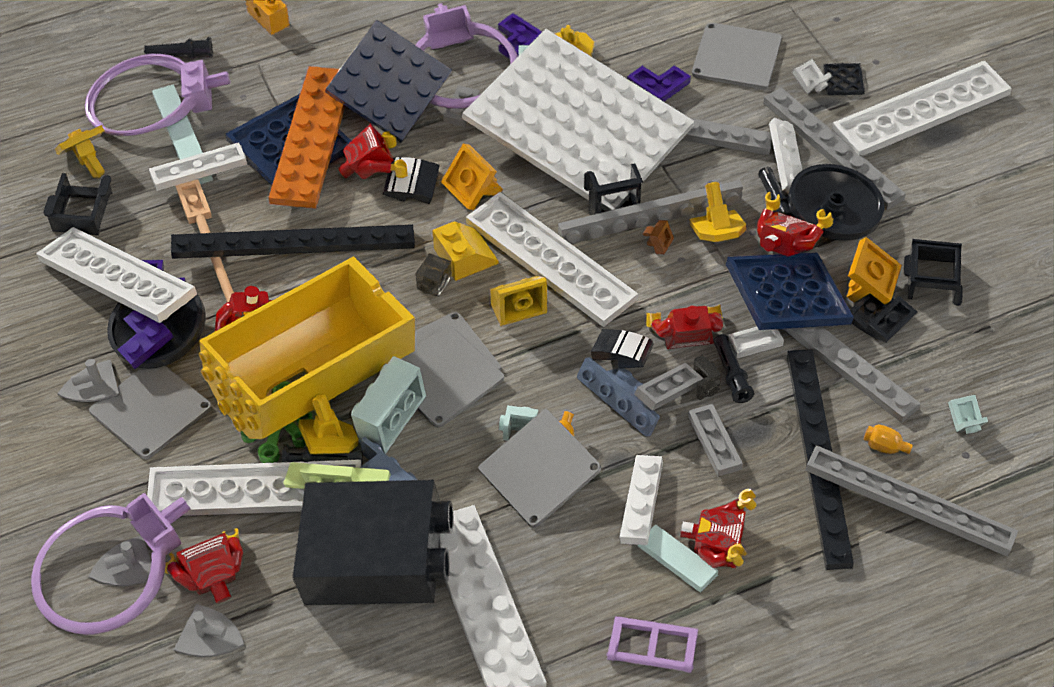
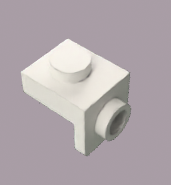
[792,59,832,94]

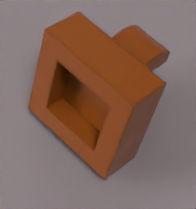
[643,220,674,255]

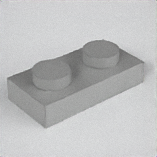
[443,85,480,127]

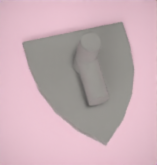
[58,359,120,402]
[88,536,152,586]
[174,604,244,657]

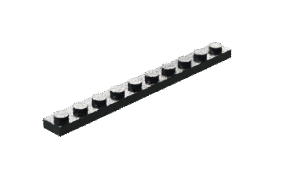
[171,224,415,259]
[787,349,854,570]

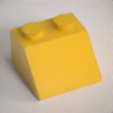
[432,221,499,281]
[490,276,547,326]

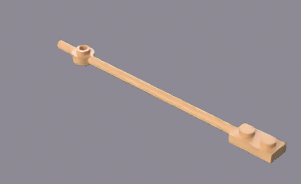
[176,179,272,397]

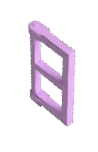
[607,616,698,673]

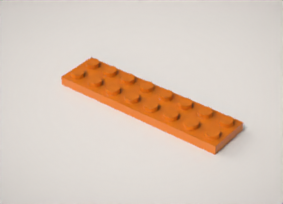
[269,66,345,209]

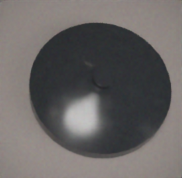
[788,164,884,241]
[107,294,206,369]

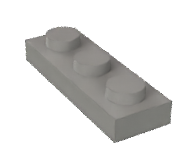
[634,363,704,411]
[688,404,743,477]

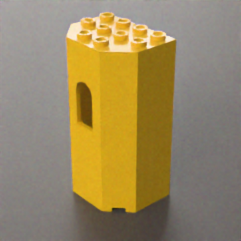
[199,256,415,439]

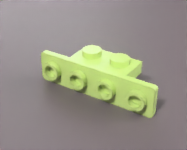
[284,462,391,489]

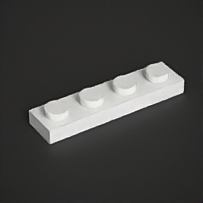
[769,118,802,193]
[149,143,247,191]
[620,455,663,545]

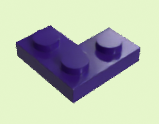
[498,13,542,59]
[627,65,691,102]
[117,310,174,369]

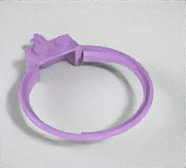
[415,3,518,108]
[85,54,230,136]
[31,493,191,634]

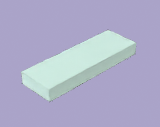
[638,524,718,593]

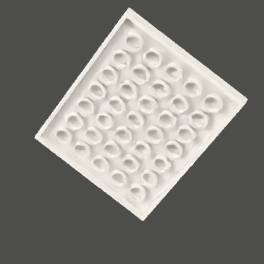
[462,29,694,212]

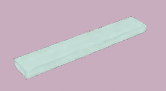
[152,84,213,184]

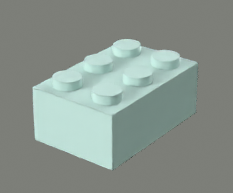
[351,356,426,454]

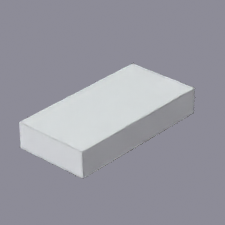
[728,327,784,358]

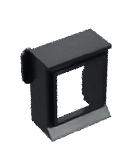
[584,163,643,216]
[43,173,113,235]
[903,239,963,306]

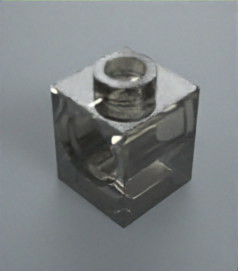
[415,253,452,297]

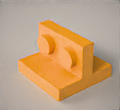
[441,143,503,210]
[847,237,902,305]

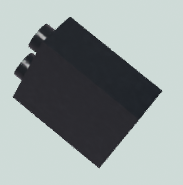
[292,480,454,605]

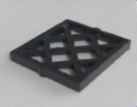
[823,63,865,96]

